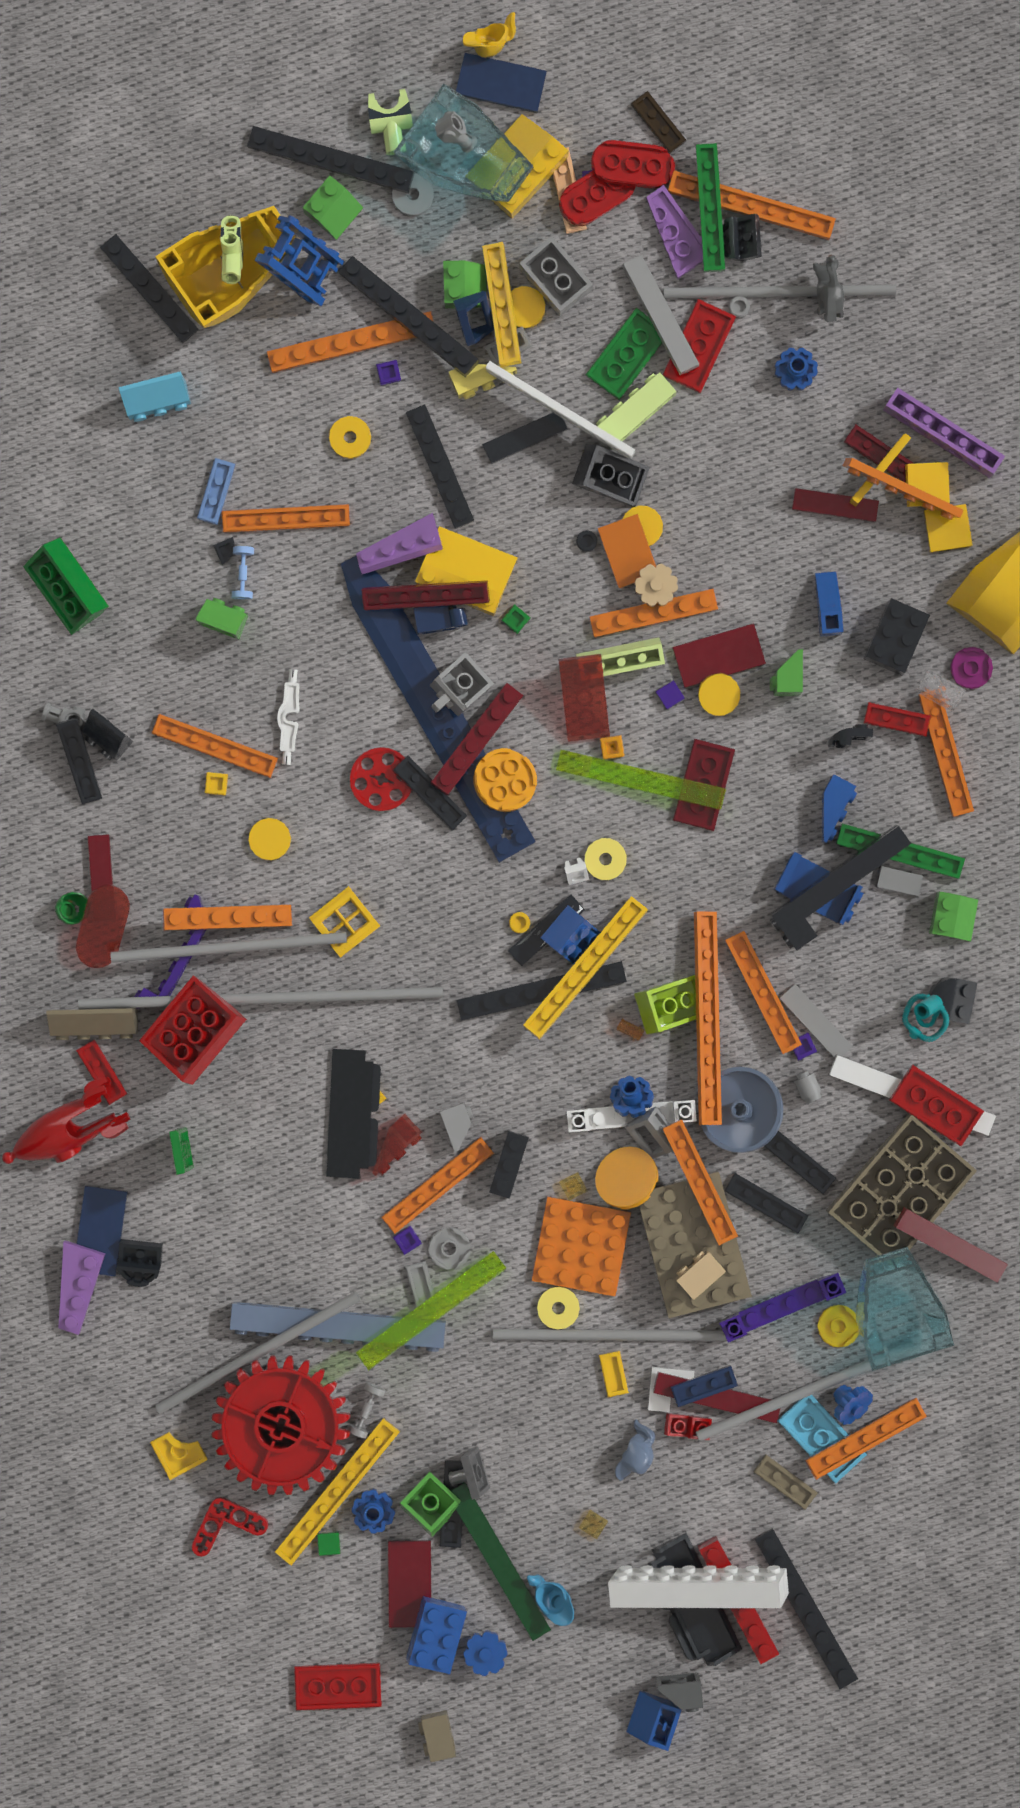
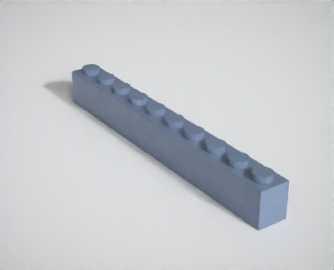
[230,1302,446,1352]

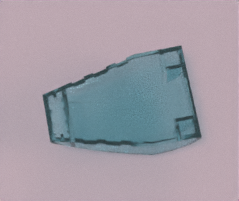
[394,83,534,202]
[856,1247,954,1371]

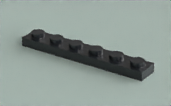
[100,234,199,343]
[406,404,474,529]

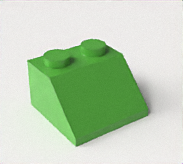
[303,175,363,240]
[443,260,487,309]
[196,598,248,640]
[770,649,803,696]
[929,891,978,942]
[400,1472,461,1537]

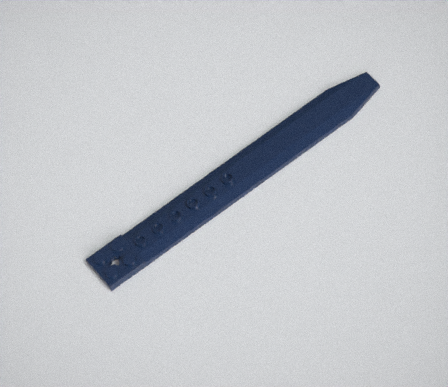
[341,555,536,863]

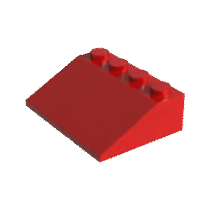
[139,975,247,1085]

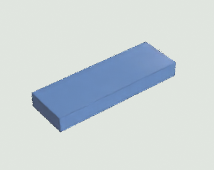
[197,458,236,525]

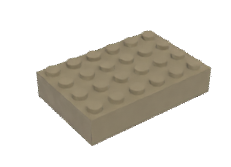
[826,1114,977,1269]
[639,1171,752,1318]

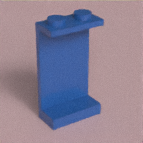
[774,852,864,925]

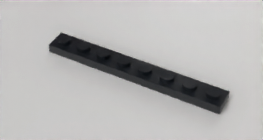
[247,126,415,194]
[339,256,479,377]
[456,961,627,1021]
[754,1528,858,1689]

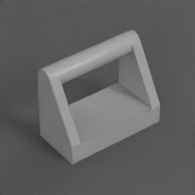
[625,1107,673,1159]

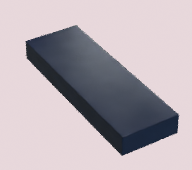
[670,1365,738,1407]

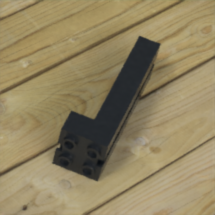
[770,825,912,951]

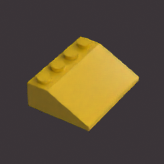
[465,114,569,219]
[415,526,518,616]

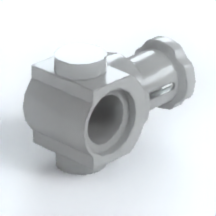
[435,111,477,153]
[41,702,86,730]

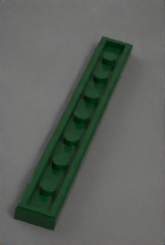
[450,1482,551,1641]

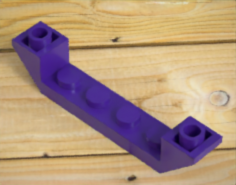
[134,894,207,1009]
[719,1273,847,1343]

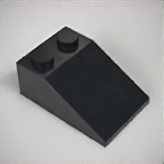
[572,444,650,507]
[82,708,133,760]

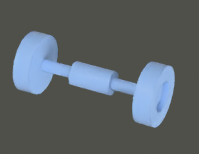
[231,546,254,600]

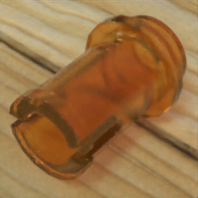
[616,1018,645,1041]

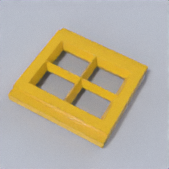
[309,886,380,958]

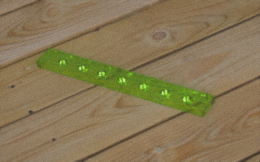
[556,750,726,810]
[356,1251,506,1371]

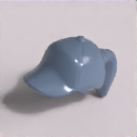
[615,1419,655,1481]

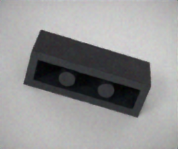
[489,1130,529,1199]

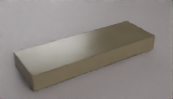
[753,1454,818,1510]

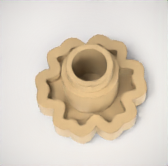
[635,564,678,607]

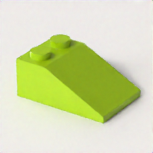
[634,975,696,1034]

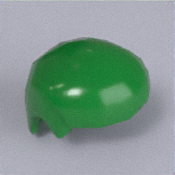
[55,892,90,925]

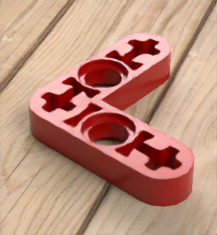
[192,1497,269,1557]

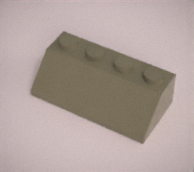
[46,1008,138,1040]

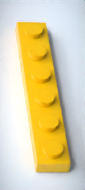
[482,242,522,367]

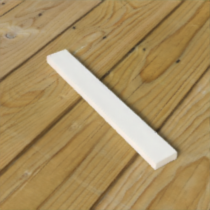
[486,361,635,459]
[829,1055,996,1136]

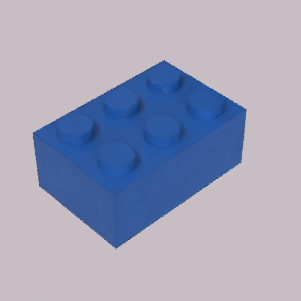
[406,1596,467,1674]

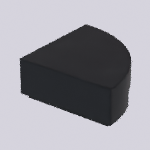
[213,537,235,565]

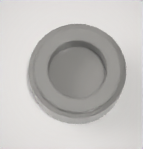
[729,296,750,318]

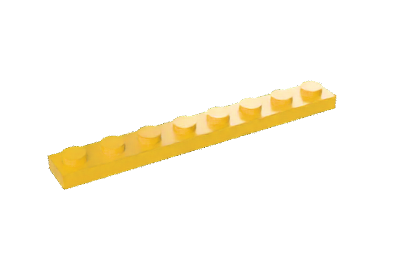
[523,896,648,1040]
[275,1417,400,1566]

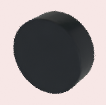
[576,530,597,552]

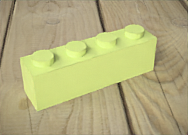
[596,372,677,450]
[576,637,665,681]

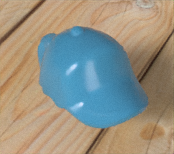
[527,1574,574,1626]

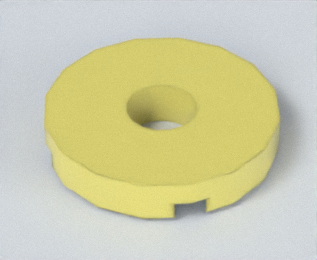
[585,838,627,880]
[537,1286,580,1330]

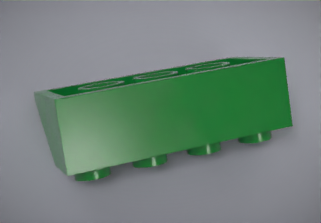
[23,537,109,635]

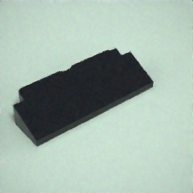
[326,1049,381,1179]
[648,1533,742,1666]

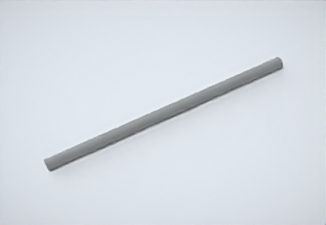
[663,285,896,298]
[111,932,347,963]
[155,1291,361,1414]
[493,1329,727,1341]
[696,1341,916,1442]

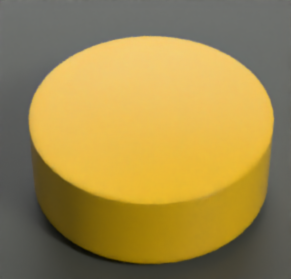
[509,912,530,933]

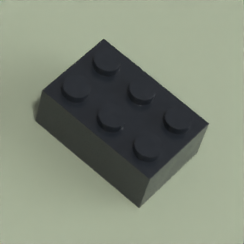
[863,598,930,676]

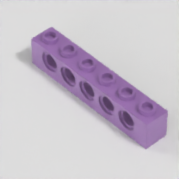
[883,387,1005,478]

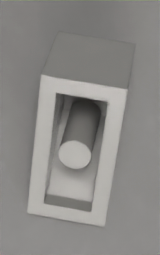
[440,1103,474,1152]

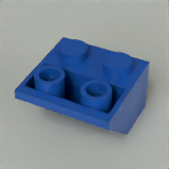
[541,905,601,965]
[626,1690,682,1751]

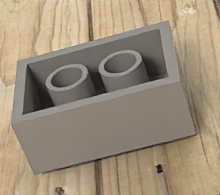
[519,236,593,317]

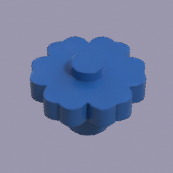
[775,348,818,391]
[610,1076,654,1118]
[833,1385,873,1425]
[352,1488,395,1534]
[464,1630,508,1676]

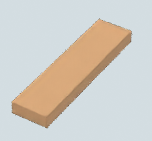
[553,147,587,234]

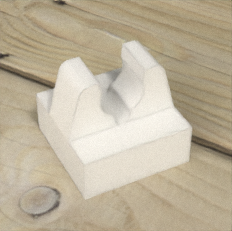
[564,858,589,885]

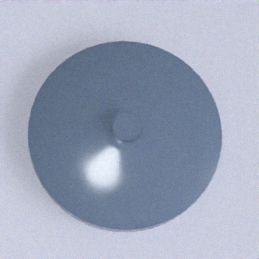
[701,1067,783,1153]

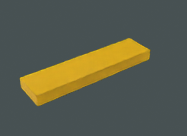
[850,433,911,507]

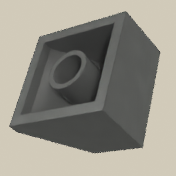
[656,1673,703,1712]

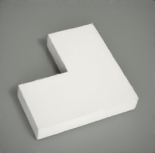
[648,1367,695,1412]

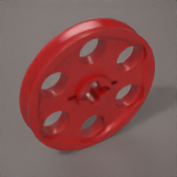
[350,747,411,811]

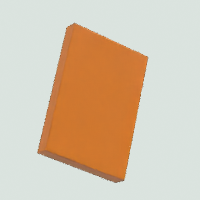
[597,514,656,588]

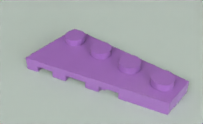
[646,185,703,280]
[356,513,443,574]
[58,1240,106,1335]

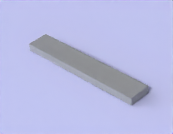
[622,255,699,375]

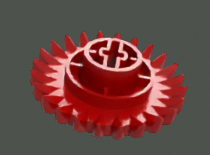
[211,1355,350,1495]

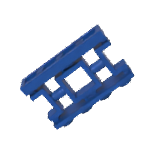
[255,215,344,306]

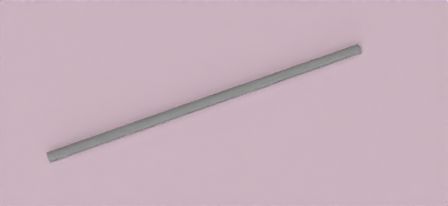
[78,987,443,1010]

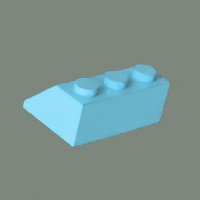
[119,371,191,422]

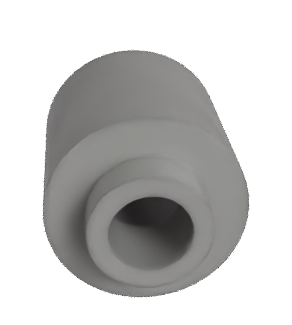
[794,1070,822,1104]

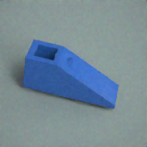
[815,572,844,637]
[822,774,857,843]

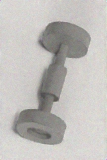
[347,1382,386,1439]

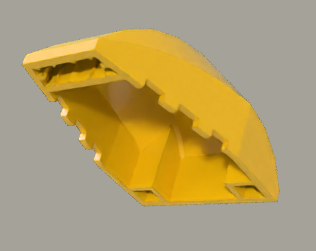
[155,206,296,328]
[946,532,1020,655]

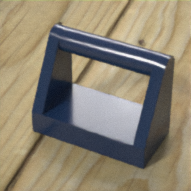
[453,291,494,346]

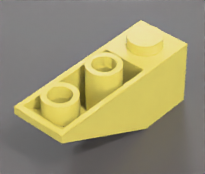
[448,364,517,400]

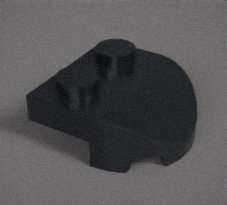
[722,214,762,261]
[828,724,873,748]
[929,977,978,1024]
[117,1239,163,1287]

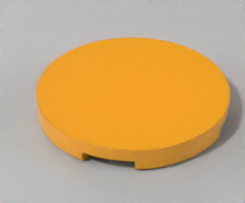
[473,748,537,812]
[595,1147,658,1209]

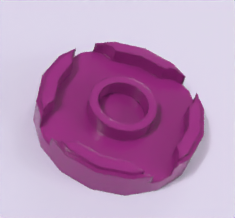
[950,647,993,689]

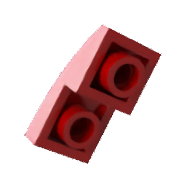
[664,1413,712,1440]

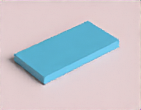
[778,1395,867,1484]

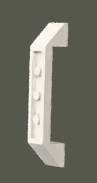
[567,1100,697,1132]

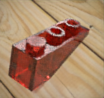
[373,1113,423,1176]

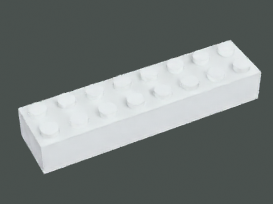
[608,1565,789,1608]

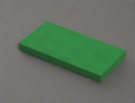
[585,308,662,400]
[169,1127,194,1175]

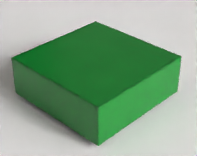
[501,604,531,634]
[317,1532,341,1556]

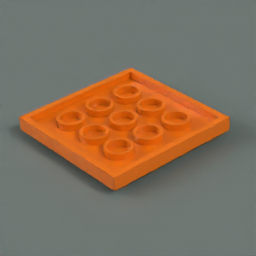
[532,1196,631,1297]

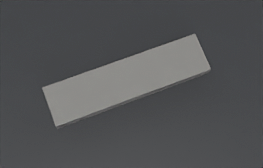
[779,984,853,1058]

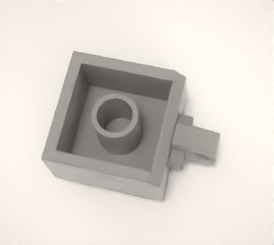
[430,652,494,716]

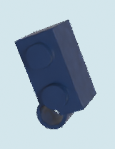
[414,605,468,635]

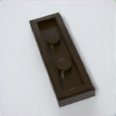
[631,91,686,154]

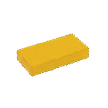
[599,1351,629,1397]

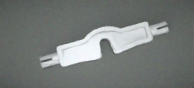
[277,669,300,765]

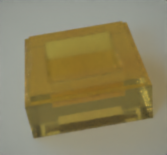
[559,1172,588,1201]
[579,1509,608,1539]

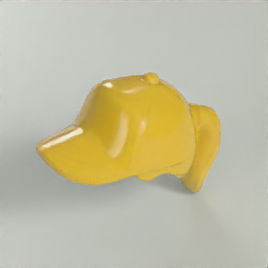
[462,12,516,58]

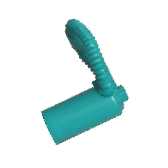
[902,993,949,1043]

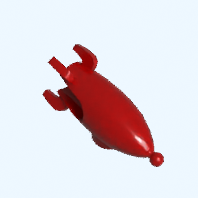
[2,1077,130,1164]

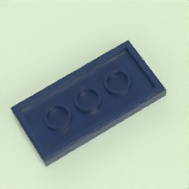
[455,53,547,113]
[77,1186,128,1277]

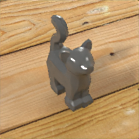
[813,255,844,322]

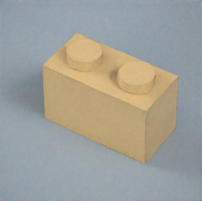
[676,1250,726,1300]

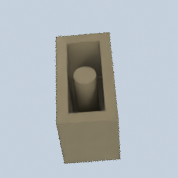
[418,1710,456,1762]

